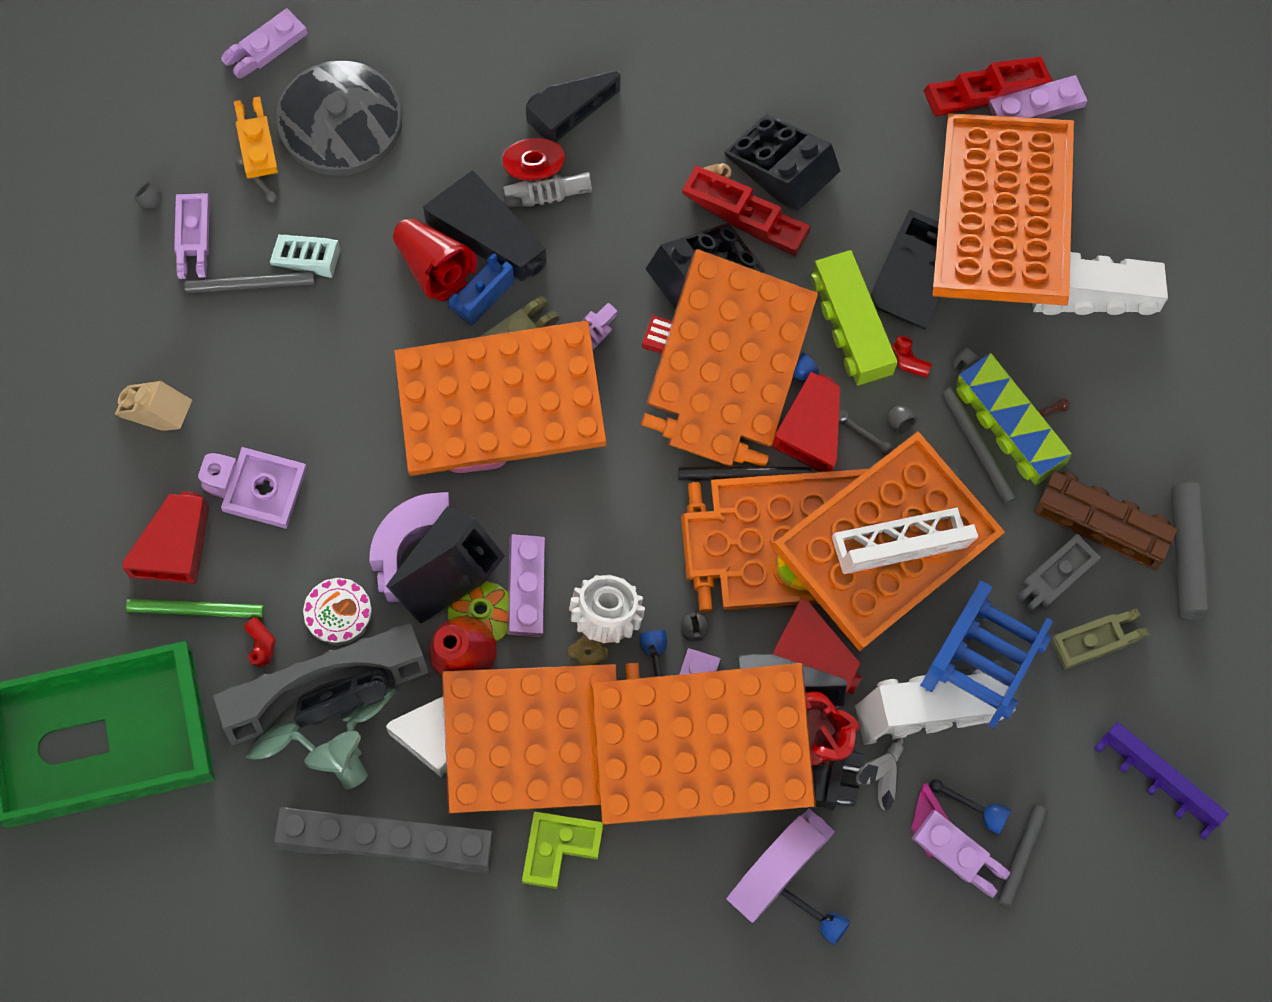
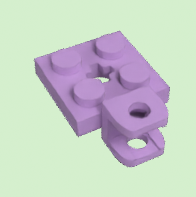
[198,447,307,529]

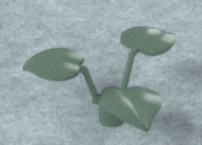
[246,688,397,789]

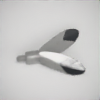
[856,738,903,810]

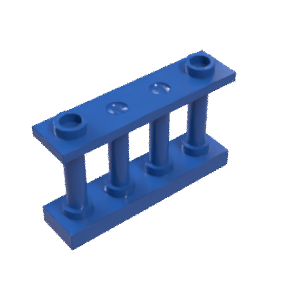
[920,580,1053,728]

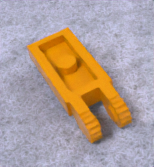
[234,96,278,179]

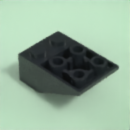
[724,114,841,211]
[870,210,941,330]
[646,223,765,309]
[386,506,505,623]

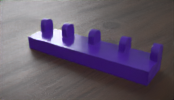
[1094,721,1229,840]

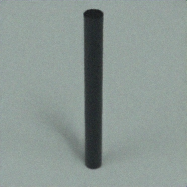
[678,467,811,481]

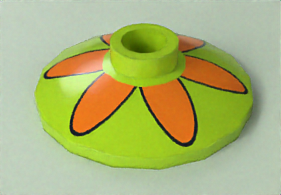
[448,581,508,642]

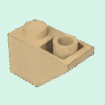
[115,381,192,431]

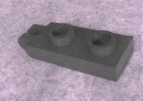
[1017,534,1101,612]

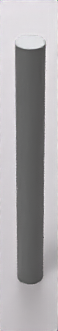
[185,272,315,294]
[942,387,1017,505]

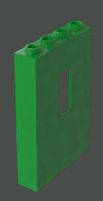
[0,641,215,828]

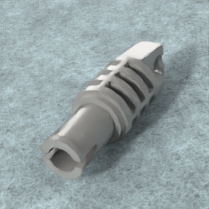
[503,172,592,208]

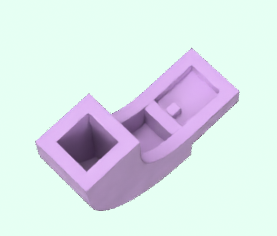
[369,492,451,603]
[726,808,835,923]

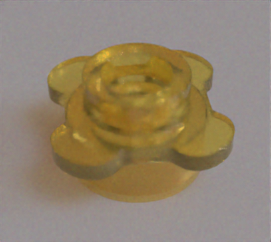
[568,634,609,666]

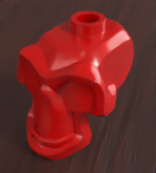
[806,691,860,766]

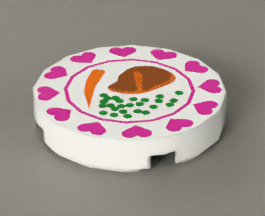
[303,578,372,646]

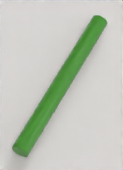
[126,599,264,618]

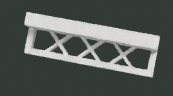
[831,507,978,574]

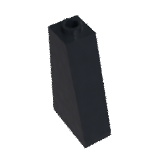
[423,170,546,281]

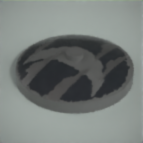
[276,61,402,176]

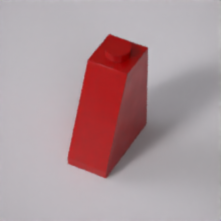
[772,372,840,472]
[122,491,209,584]
[772,598,862,695]

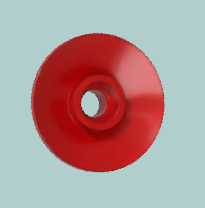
[502,138,565,180]

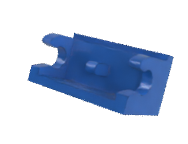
[448,253,514,326]

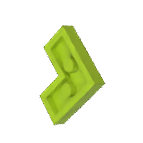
[522,811,604,889]

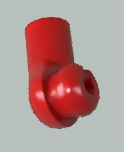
[892,336,932,378]
[244,617,276,667]

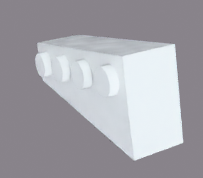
[1032,252,1168,315]
[855,670,1016,745]

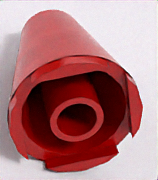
[393,218,477,302]
[429,616,497,677]

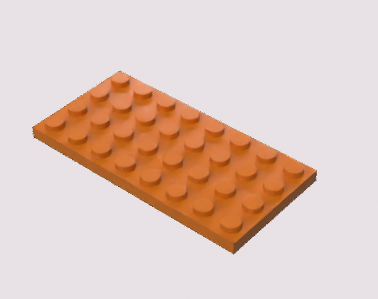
[933,113,1074,306]

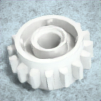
[569,575,645,643]

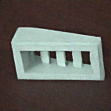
[270,234,341,278]

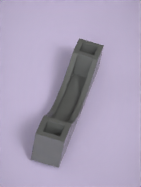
[213,623,429,746]
[274,807,494,874]

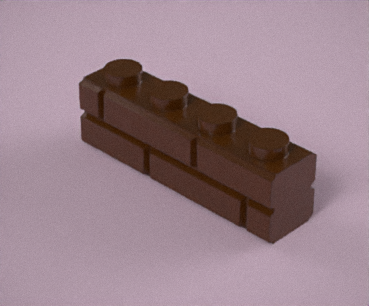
[1033,471,1178,571]

